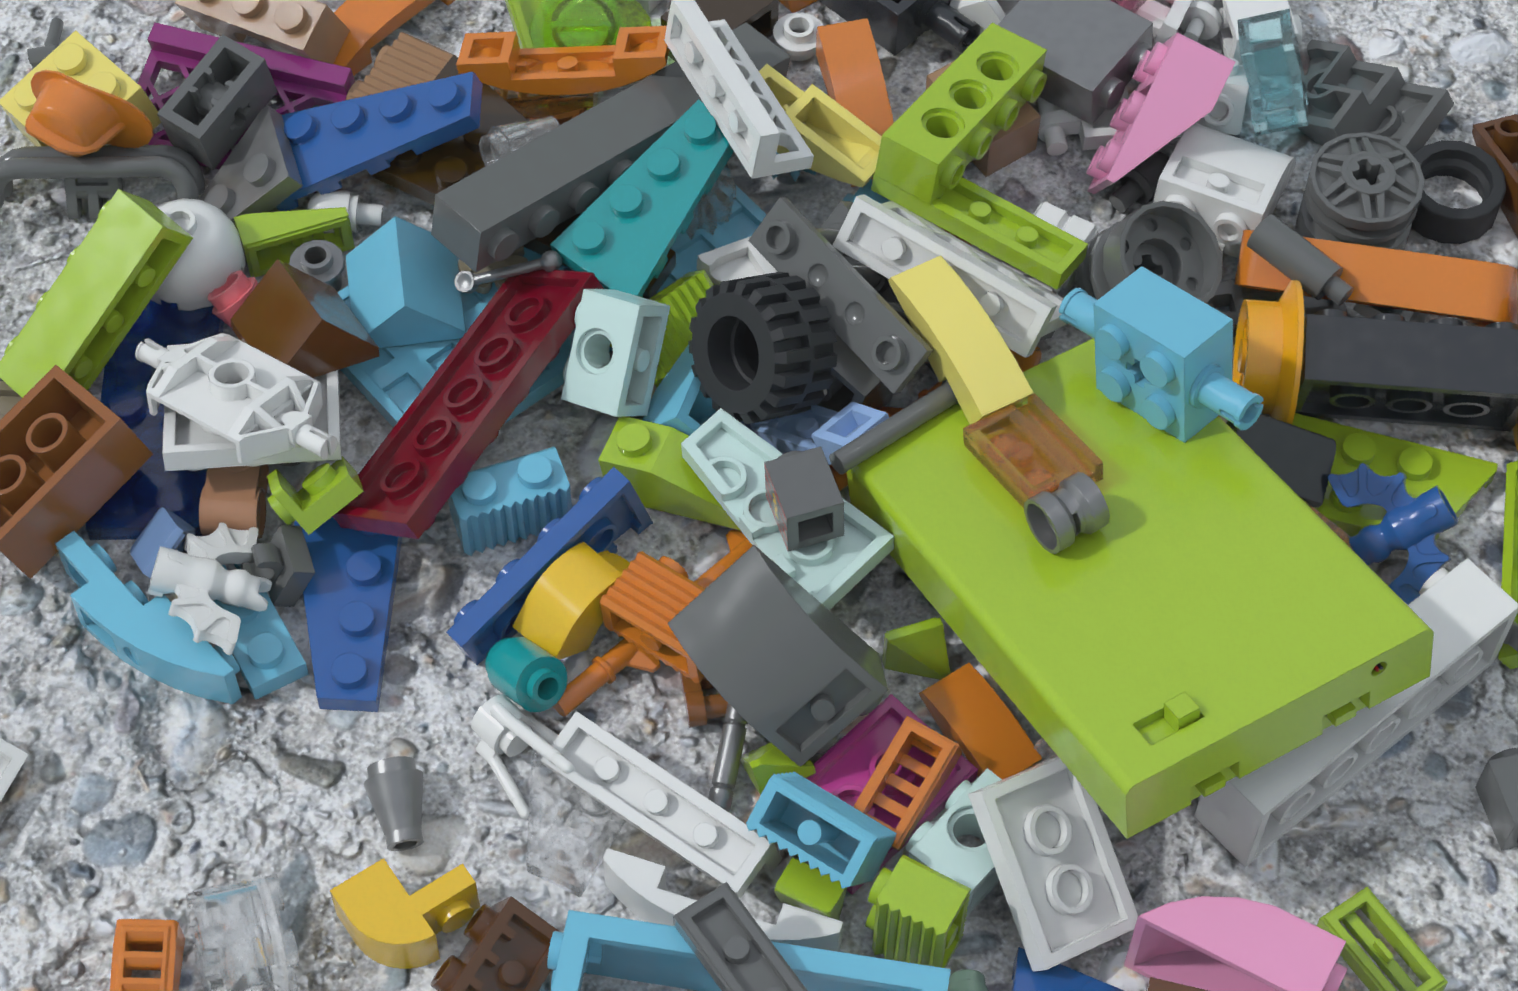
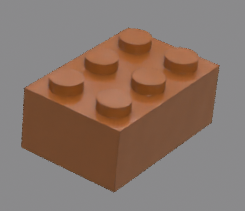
[0,365,153,579]

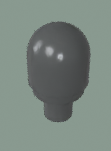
[1109,151,1169,212]

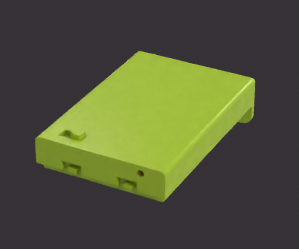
[847,338,1434,839]

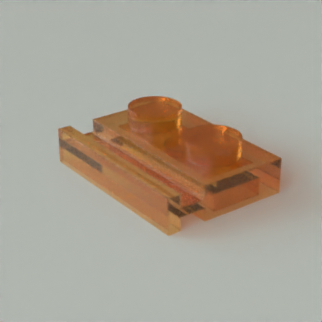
[963,394,1103,508]

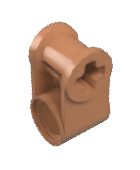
[199,464,270,539]

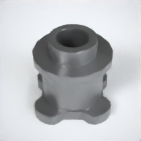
[289,240,348,292]

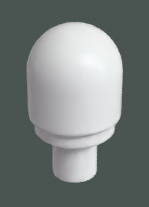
[307,190,383,233]

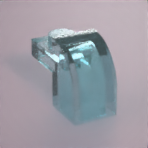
[1237,8,1309,136]

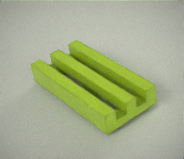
[1317,887,1448,991]

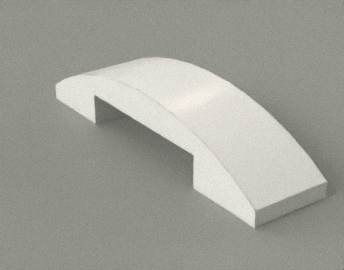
[603,848,843,952]

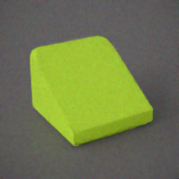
[774,857,847,920]

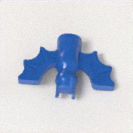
[1328,463,1459,605]

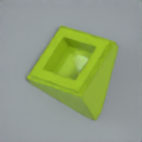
[882,617,950,680]
[740,742,816,795]

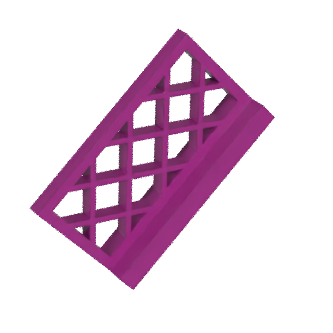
[137,22,355,193]

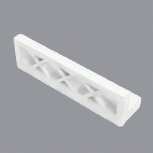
[664,0,814,179]
[541,711,782,898]

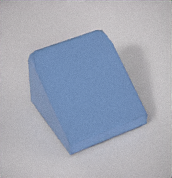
[130,507,196,578]

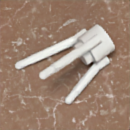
[471,694,574,819]

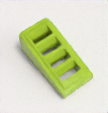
[233,207,355,278]

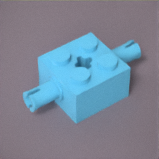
[1059,266,1264,443]

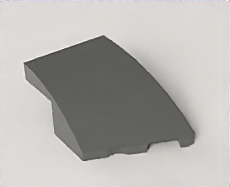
[1293,39,1454,155]

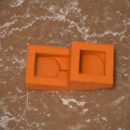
[918,662,1042,780]

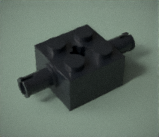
[820,0,981,56]

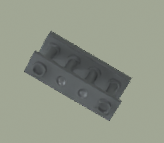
[748,197,943,394]

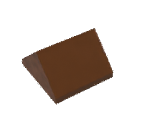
[230,259,380,378]

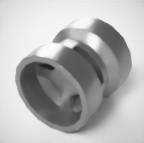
[1024,472,1110,554]

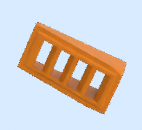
[853,716,962,851]
[110,919,185,991]

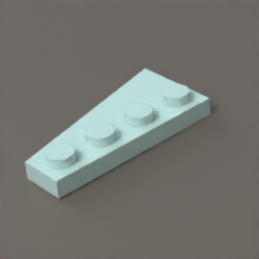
[681,408,894,610]

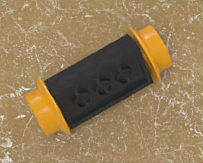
[1232,280,1518,451]

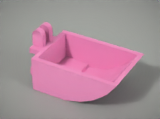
[1124,896,1348,991]

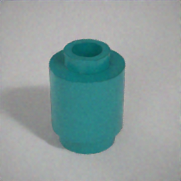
[485,637,568,712]

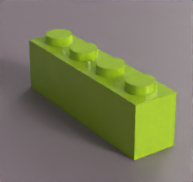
[0,189,193,398]

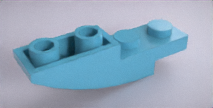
[55,531,242,704]

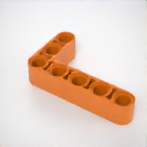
[1234,230,1518,327]

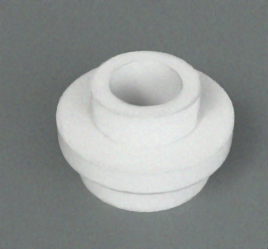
[773,12,823,61]

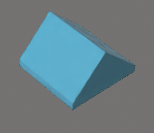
[346,216,466,348]

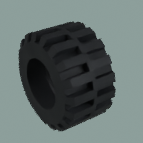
[688,272,838,424]

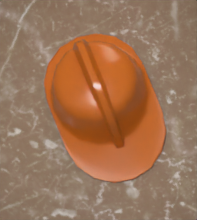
[25,70,154,157]

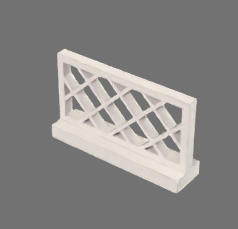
[832,194,1066,358]

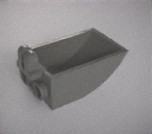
[668,545,888,767]

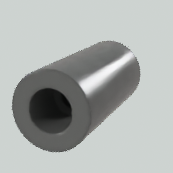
[1247,214,1354,306]

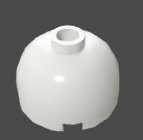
[151,198,246,311]

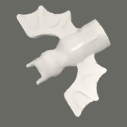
[147,522,272,655]

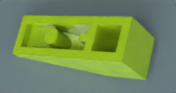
[598,417,740,530]

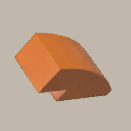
[816,18,894,187]

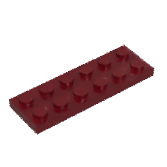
[332,269,604,539]

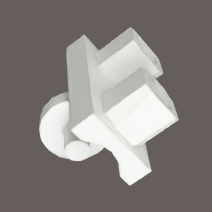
[1136,0,1222,47]

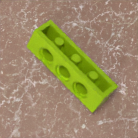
[875,23,1047,205]

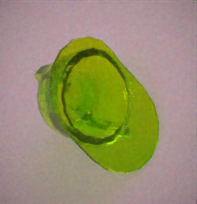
[530,0,652,48]

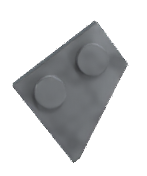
[198,105,303,225]

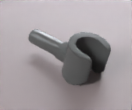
[27,18,64,69]

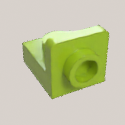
[267,456,363,535]

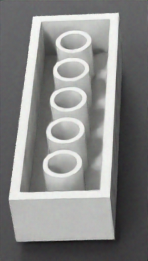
[1194,558,1518,867]

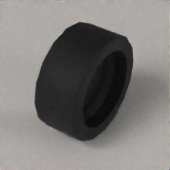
[1411,140,1506,244]

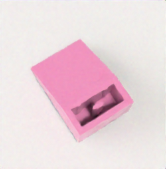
[1086,32,1236,194]

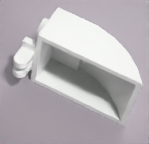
[1153,123,1296,259]

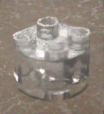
[186,874,299,991]

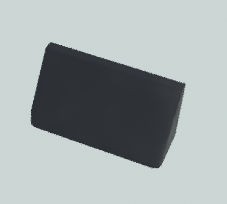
[1226,414,1336,508]

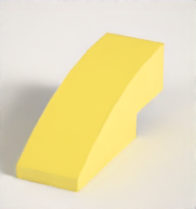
[759,64,882,188]
[888,255,1034,428]

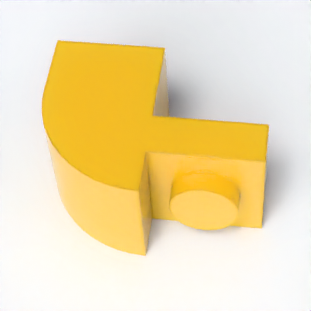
[512,542,630,660]
[330,858,480,969]

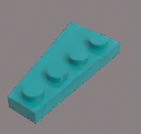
[550,99,734,298]

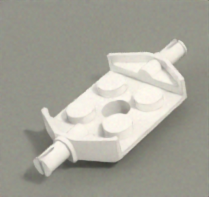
[135,333,338,464]

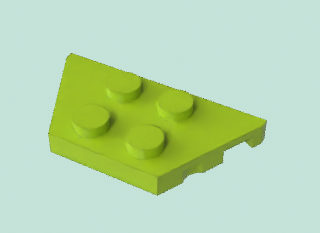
[1292,413,1498,551]

